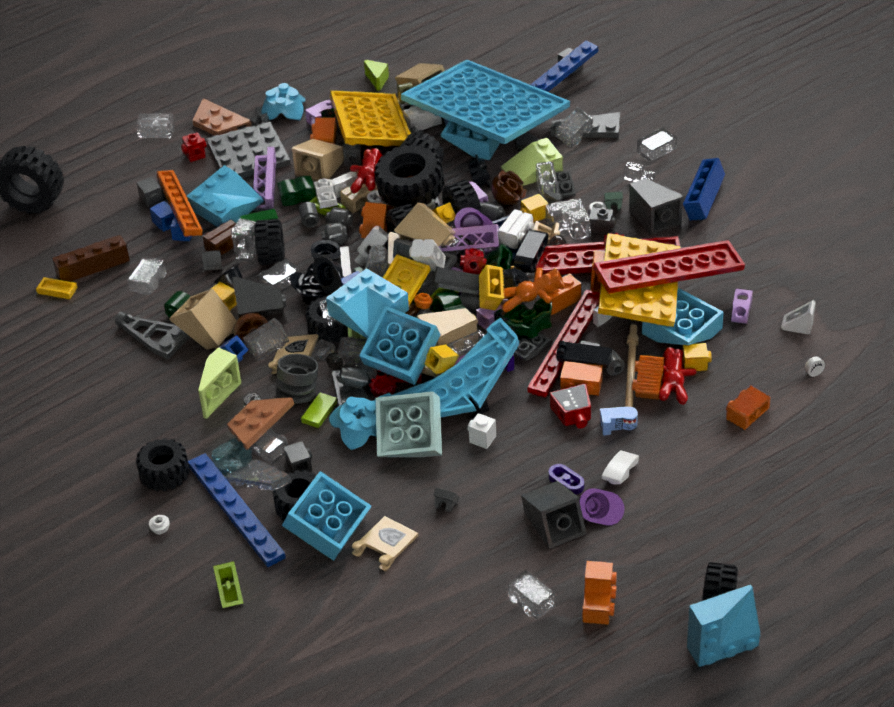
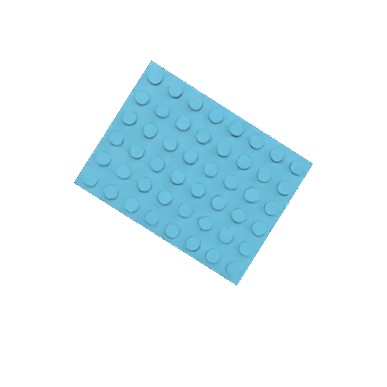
[401,60,570,144]

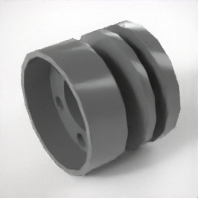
[275,354,319,403]

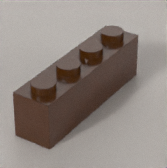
[52,235,130,282]

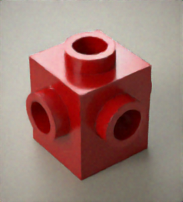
[181,132,207,162]
[459,248,487,275]

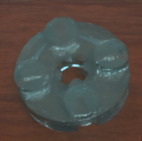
[212,439,252,476]

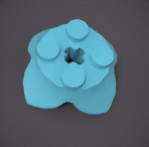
[262,83,306,121]
[329,397,377,450]

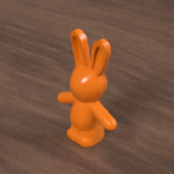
[502,267,565,313]

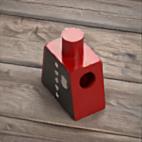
[550,384,591,429]

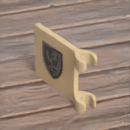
[268,334,319,374]
[352,516,418,571]

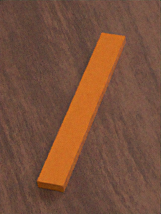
[157,170,202,236]

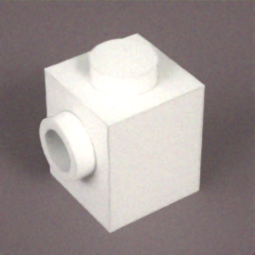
[467,413,496,449]

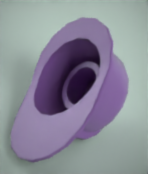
[454,207,494,245]
[579,488,624,525]

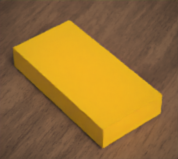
[36,277,78,299]

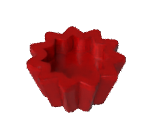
[369,374,397,398]

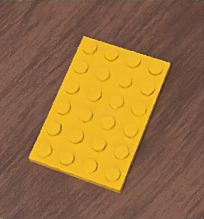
[330,90,411,147]
[598,233,681,327]

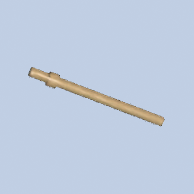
[625,324,639,407]

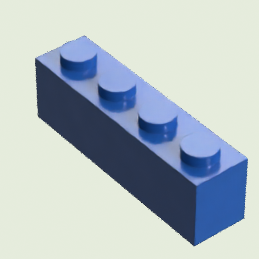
[683,158,725,221]

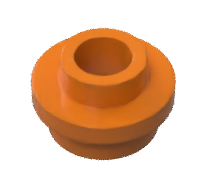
[414,293,433,309]

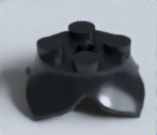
[288,262,344,303]

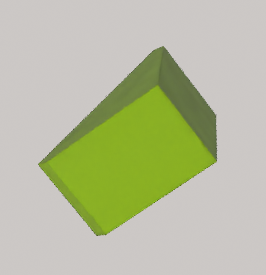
[364,60,389,91]
[213,561,243,608]

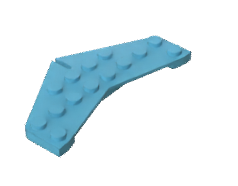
[373,318,519,417]

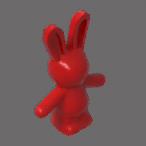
[350,148,382,194]
[658,348,697,405]

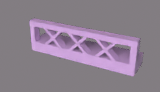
[253,147,276,211]
[438,224,499,252]

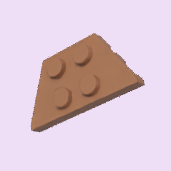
[193,99,252,136]
[227,397,294,450]

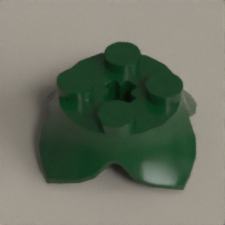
[505,298,552,338]

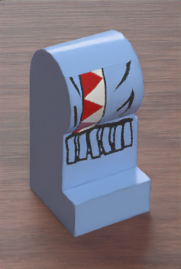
[600,407,638,435]

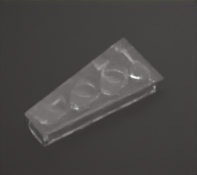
[225,460,292,491]

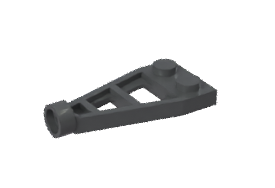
[115,311,190,360]

